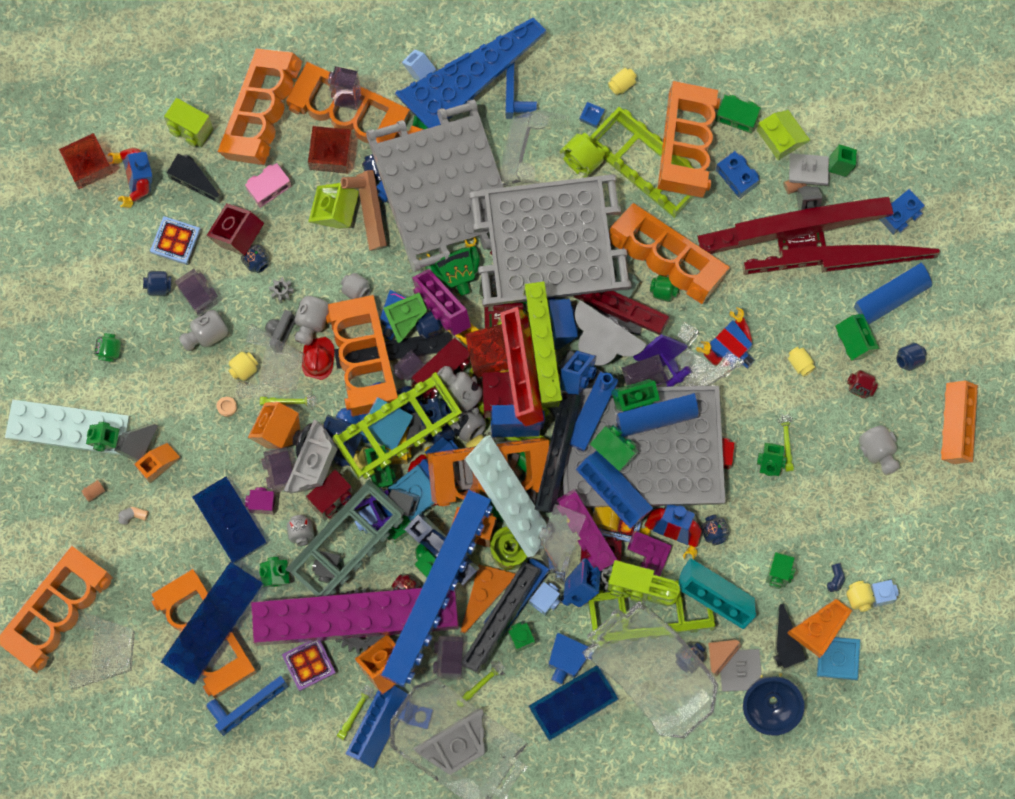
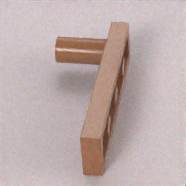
[341,170,386,251]

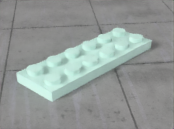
[5,399,130,455]
[465,435,552,557]

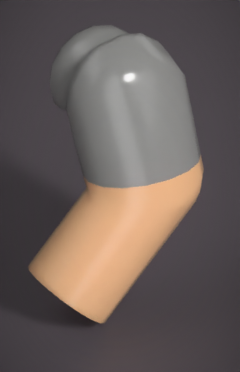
[118,507,148,525]

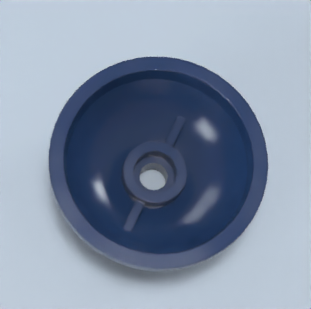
[743,676,805,736]

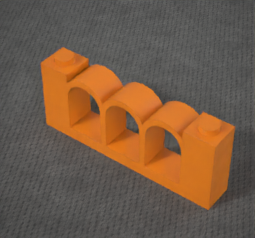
[218,48,303,165]
[286,62,411,143]
[657,81,720,198]
[609,203,730,304]
[326,295,398,417]
[427,437,549,506]
[0,546,113,674]
[151,569,257,699]

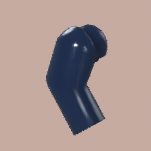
[827,563,845,592]

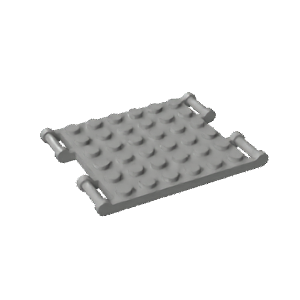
[366,100,504,272]
[469,174,632,307]

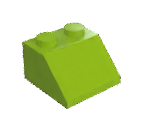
[757,110,810,161]
[308,183,359,229]

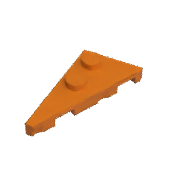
[460,564,515,633]

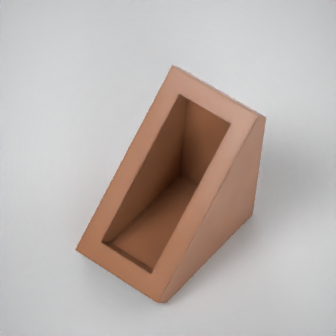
[708,640,742,677]

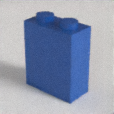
[491,405,545,437]

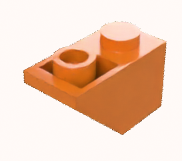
[134,443,180,483]

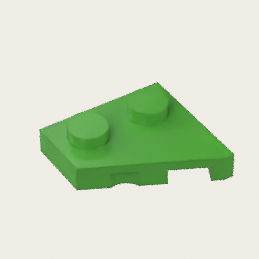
[383,293,427,343]

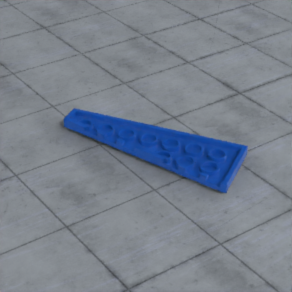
[395,18,547,128]

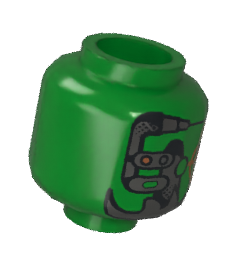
[94,333,121,362]

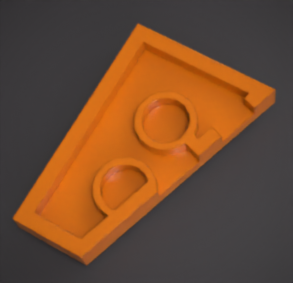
[787,599,852,658]

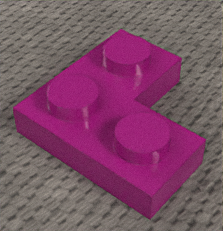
[627,531,671,577]

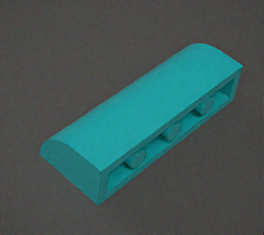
[679,558,756,630]

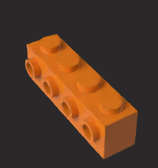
[941,380,978,464]

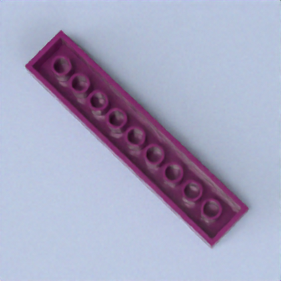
[251,588,459,646]

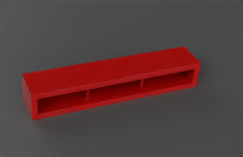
[500,307,544,426]

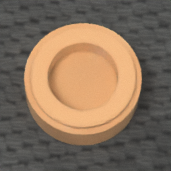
[217,397,237,417]

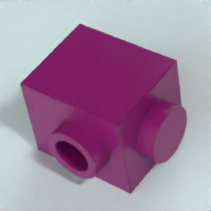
[245,487,276,515]

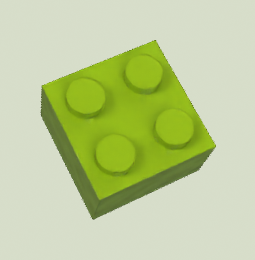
[164,98,213,147]

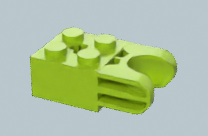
[607,560,680,606]

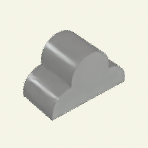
[575,300,647,365]

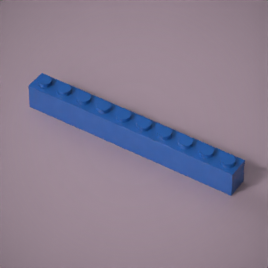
[381,490,493,688]

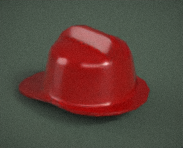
[302,337,334,380]

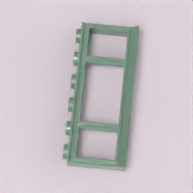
[285,479,404,597]

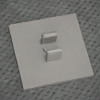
[789,153,828,185]
[720,649,762,692]

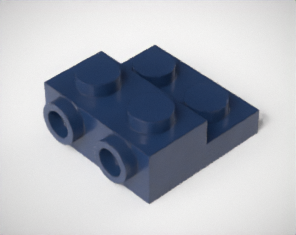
[323,414,362,467]

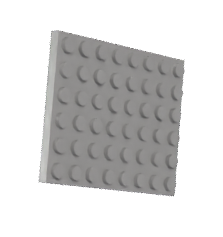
[561,386,725,508]

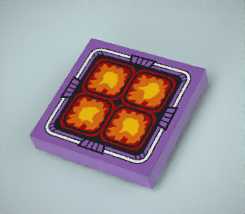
[282,641,336,692]

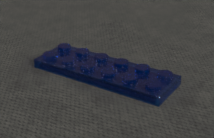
[161,561,264,685]

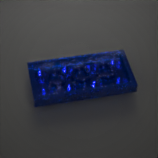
[192,476,267,565]
[528,665,619,741]

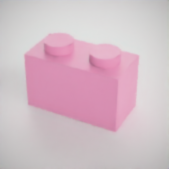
[245,163,292,208]

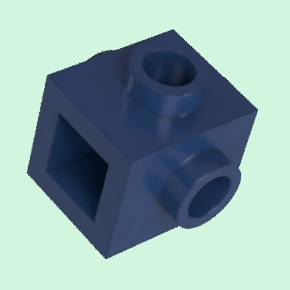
[421,397,451,426]

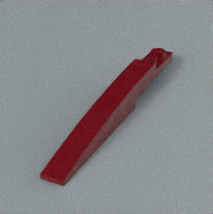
[697,197,894,254]
[742,245,940,275]
[490,250,670,335]

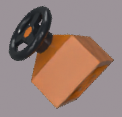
[248,402,312,458]

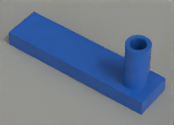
[506,62,537,119]
[570,372,618,452]
[206,676,288,736]

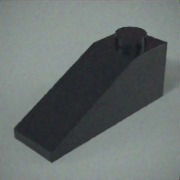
[167,153,221,204]
[773,604,807,671]

